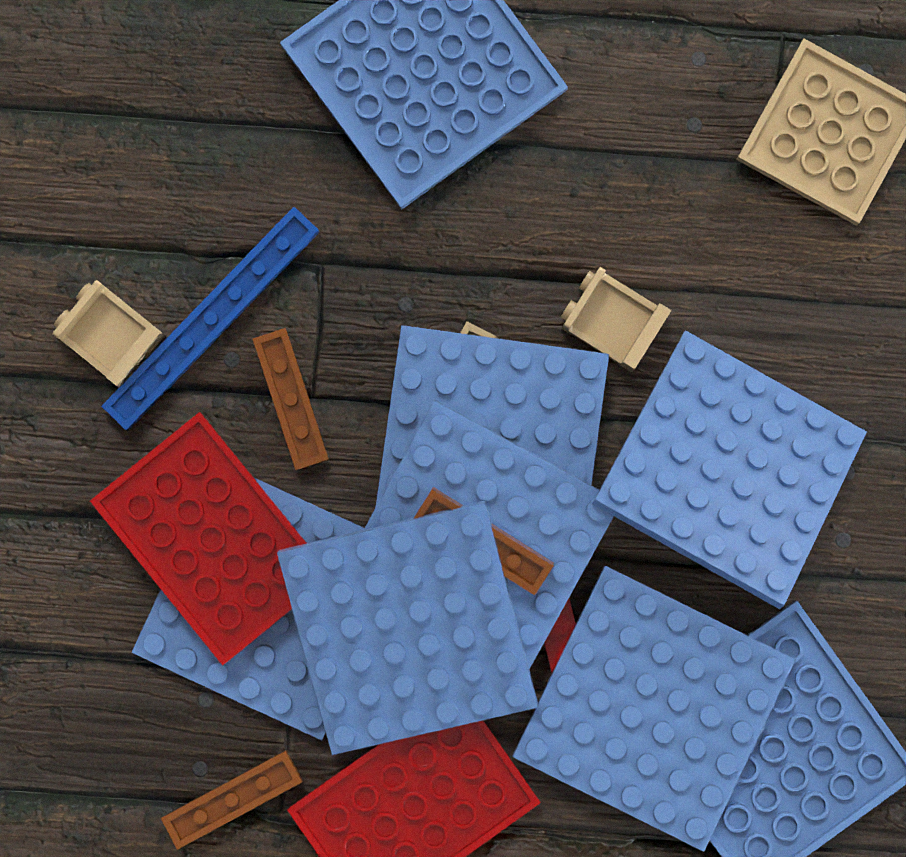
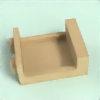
[560,267,671,372]
[52,280,166,387]

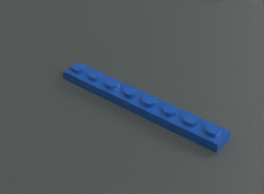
[101,207,319,431]

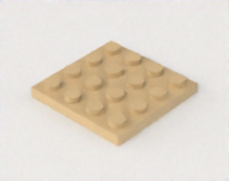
[736,39,906,226]

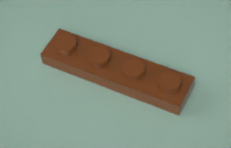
[253,328,329,471]
[413,487,554,595]
[161,750,303,850]

